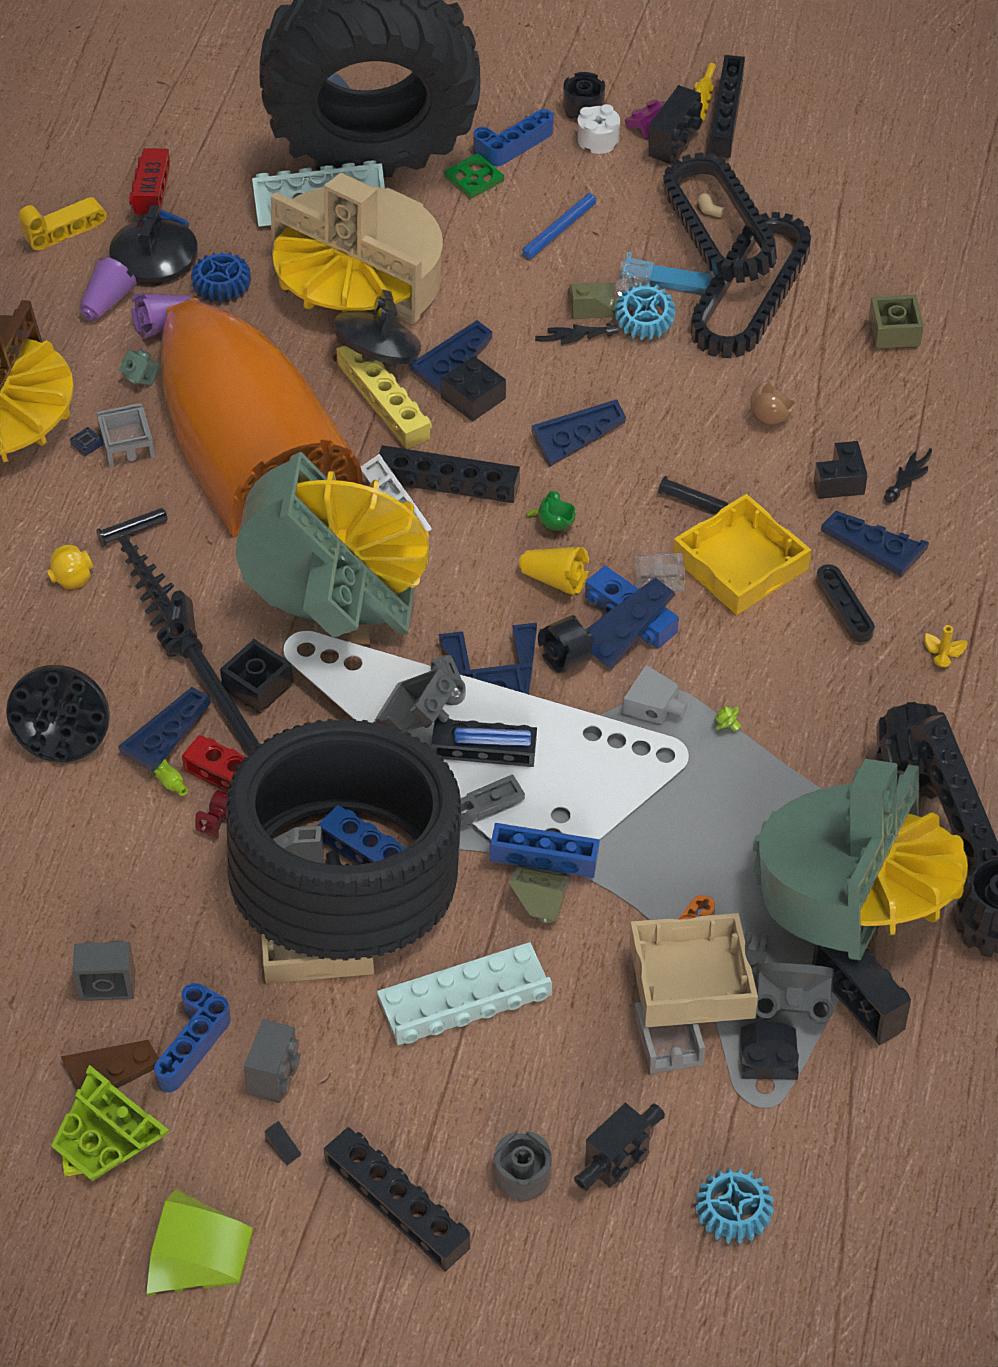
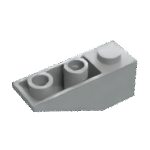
[273,826,324,864]

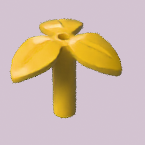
[924,625,968,667]

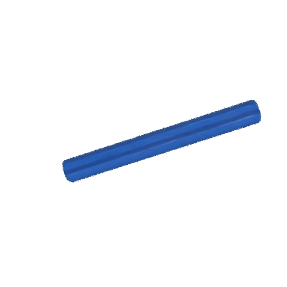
[522,193,596,259]

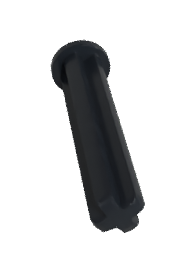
[658,476,729,513]
[96,508,168,547]

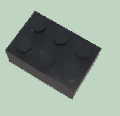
[649,85,703,164]

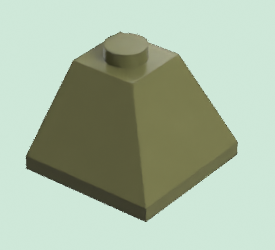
[569,283,616,319]
[510,866,570,923]

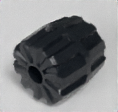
[876,702,945,799]
[955,856,998,957]

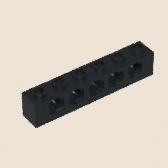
[710,55,745,158]
[379,445,520,503]
[909,715,998,871]
[323,1126,470,1272]

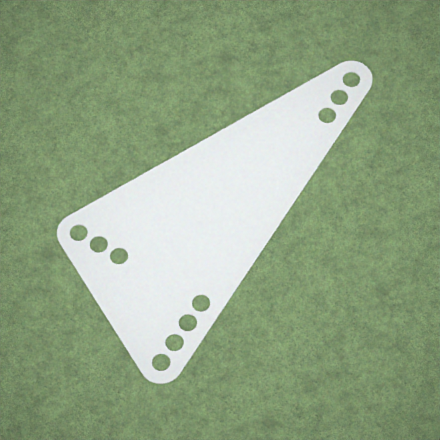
[284,631,689,875]

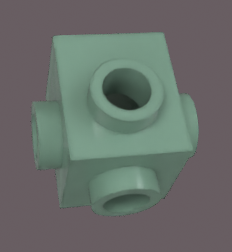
[119,349,160,385]

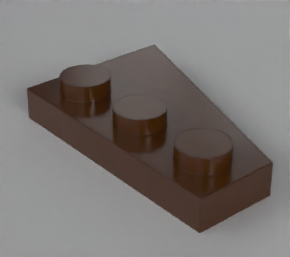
[61,1040,159,1089]

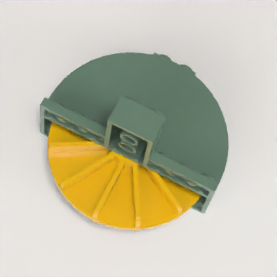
[236,452,429,638]
[753,759,968,961]

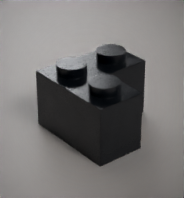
[814,441,868,499]

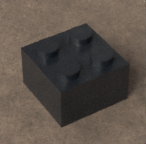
[441,356,506,422]
[220,639,293,713]

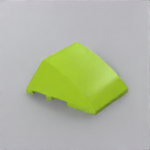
[51,1065,170,1181]
[146,1189,253,1296]

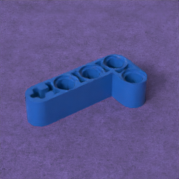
[473,109,554,166]
[154,983,231,1092]

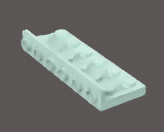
[252,161,385,227]
[377,942,552,1046]

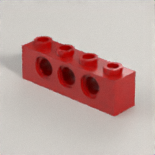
[182,734,245,792]

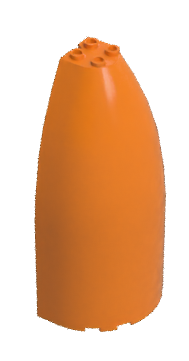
[160,298,363,538]

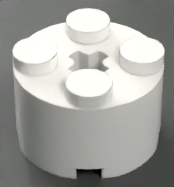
[577,104,620,154]

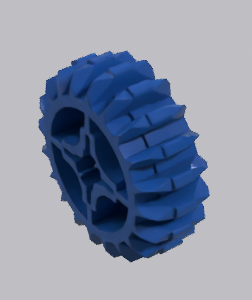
[191,251,251,303]

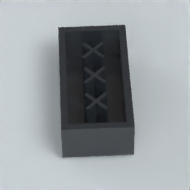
[812,944,911,1045]

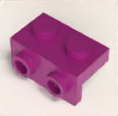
[624,99,666,139]

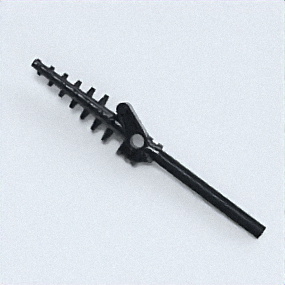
[119,535,259,753]

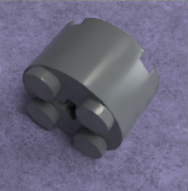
[494,1131,552,1201]

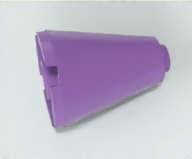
[79,257,137,320]
[131,293,191,339]

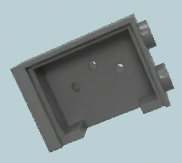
[375,668,456,732]

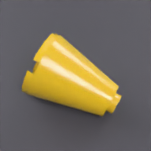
[519,547,589,595]

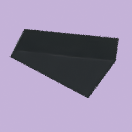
[264,1121,301,1165]

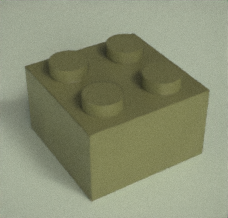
[869,295,924,348]

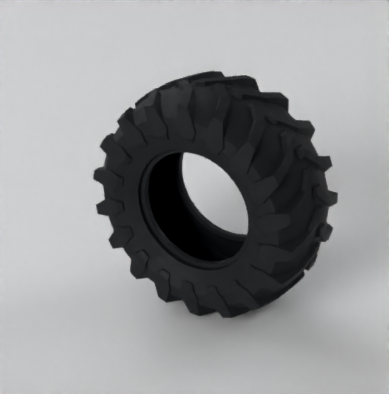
[259,0,481,178]

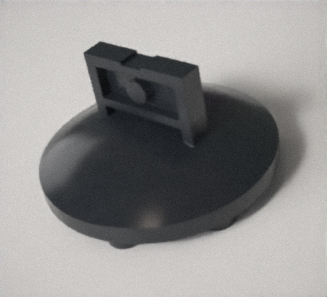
[109,205,198,285]
[333,289,421,367]
[6,665,110,762]

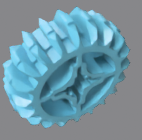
[615,282,676,341]
[695,1167,774,1245]

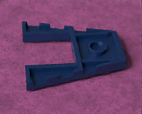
[439,622,537,695]

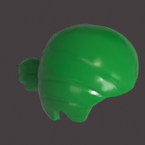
[538,491,576,532]

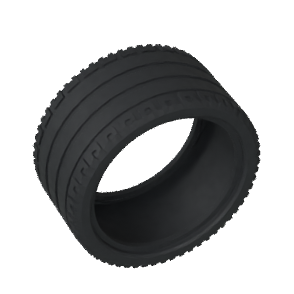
[226,718,461,961]

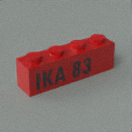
[129,148,170,214]

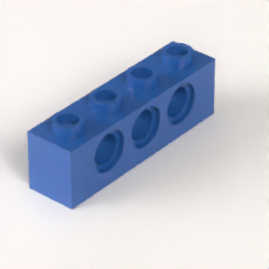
[585,565,679,649]
[318,805,406,865]
[490,823,600,878]

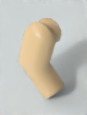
[697,193,724,218]

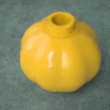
[46,545,93,589]

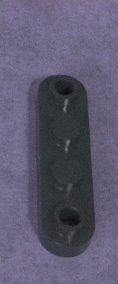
[816,564,875,642]

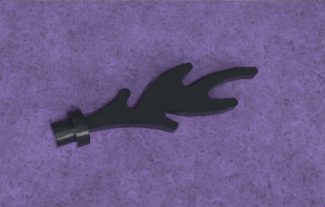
[535,323,618,345]
[884,448,932,503]

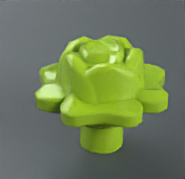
[715,706,741,732]

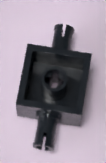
[574,1102,665,1191]

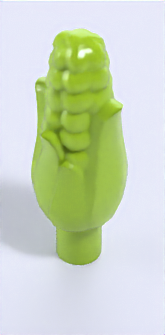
[154,759,188,796]

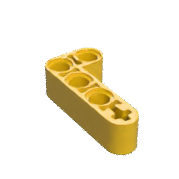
[18,197,107,251]

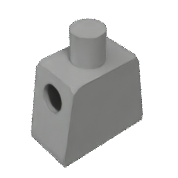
[623,665,687,724]

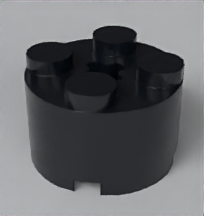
[563,72,605,118]
[538,615,594,673]

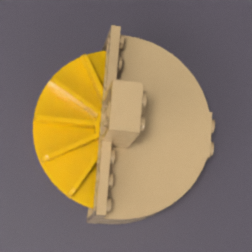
[271,173,443,324]

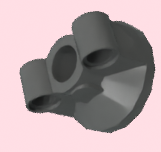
[756,963,834,1023]

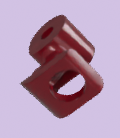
[195,790,228,838]

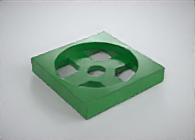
[444,153,504,199]

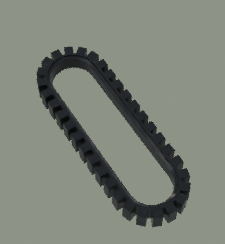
[663,153,777,283]
[691,212,811,358]

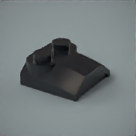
[740,1022,799,1080]

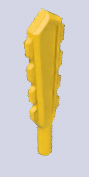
[694,63,716,122]

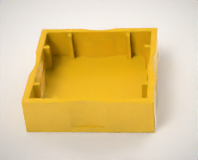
[672,494,812,616]

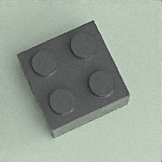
[72,941,136,1001]
[244,1019,301,1103]

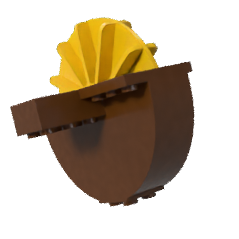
[0,300,74,462]

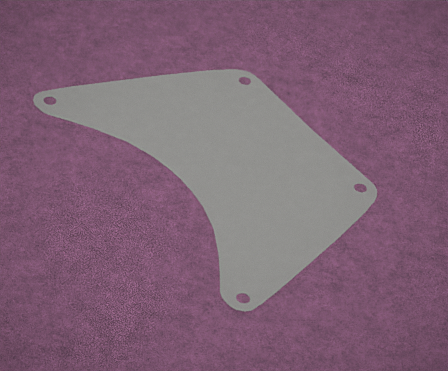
[404,690,839,1108]

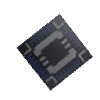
[70,427,104,456]

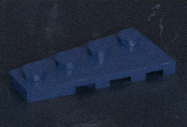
[410,320,492,394]
[531,399,626,467]
[821,511,929,577]
[585,577,676,670]
[118,687,211,772]

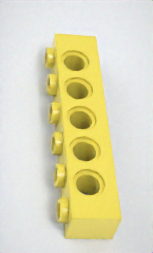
[336,346,432,449]

